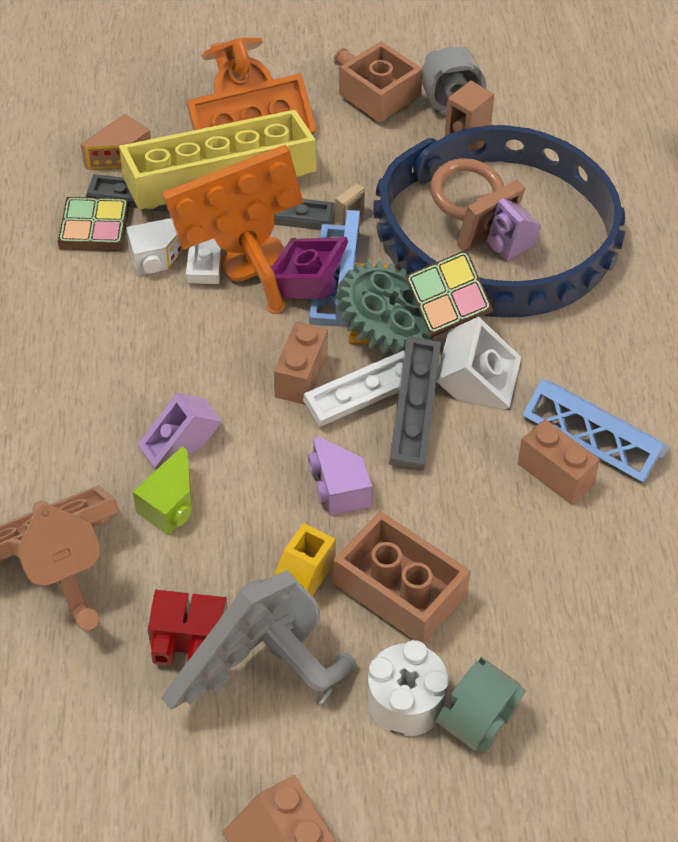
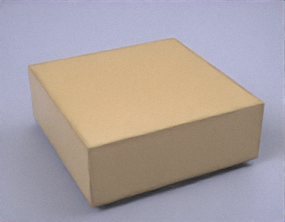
[335,183,365,226]

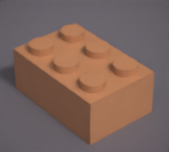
[333,511,471,643]

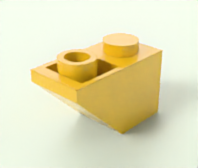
[274,523,336,597]

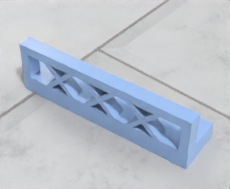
[309,210,360,327]
[522,379,670,482]

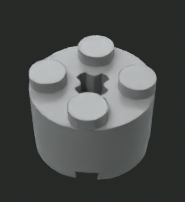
[422,47,486,116]

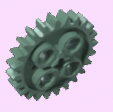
[335,261,433,354]

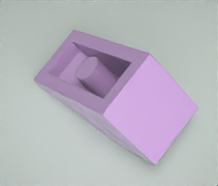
[138,393,222,469]

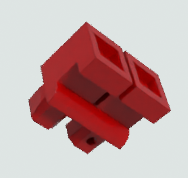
[148,589,228,666]

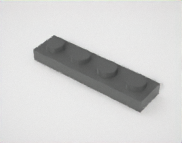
[389,336,441,471]

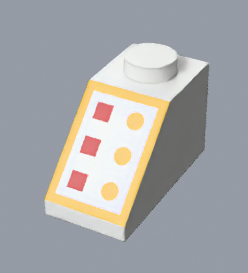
[126,218,184,276]

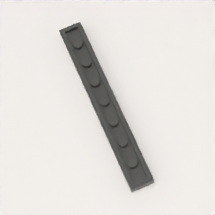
[86,174,335,230]

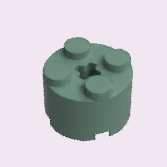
[436,657,527,754]

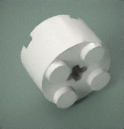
[367,640,448,737]

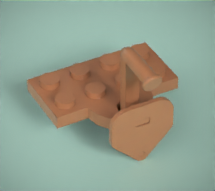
[0,485,120,631]

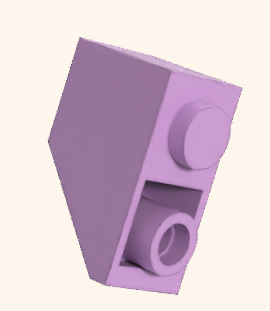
[487,198,541,262]
[308,437,372,516]

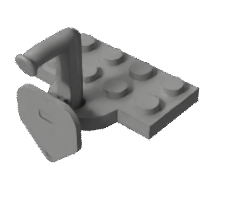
[161,570,356,710]

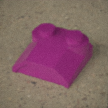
[271,237,348,299]

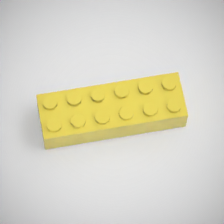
[119,110,317,210]

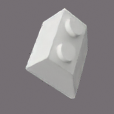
[436,317,521,410]

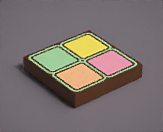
[58,197,129,251]
[405,249,493,338]

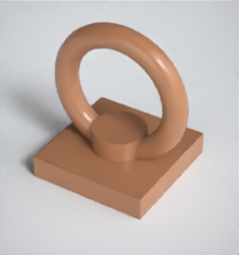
[430,158,526,251]

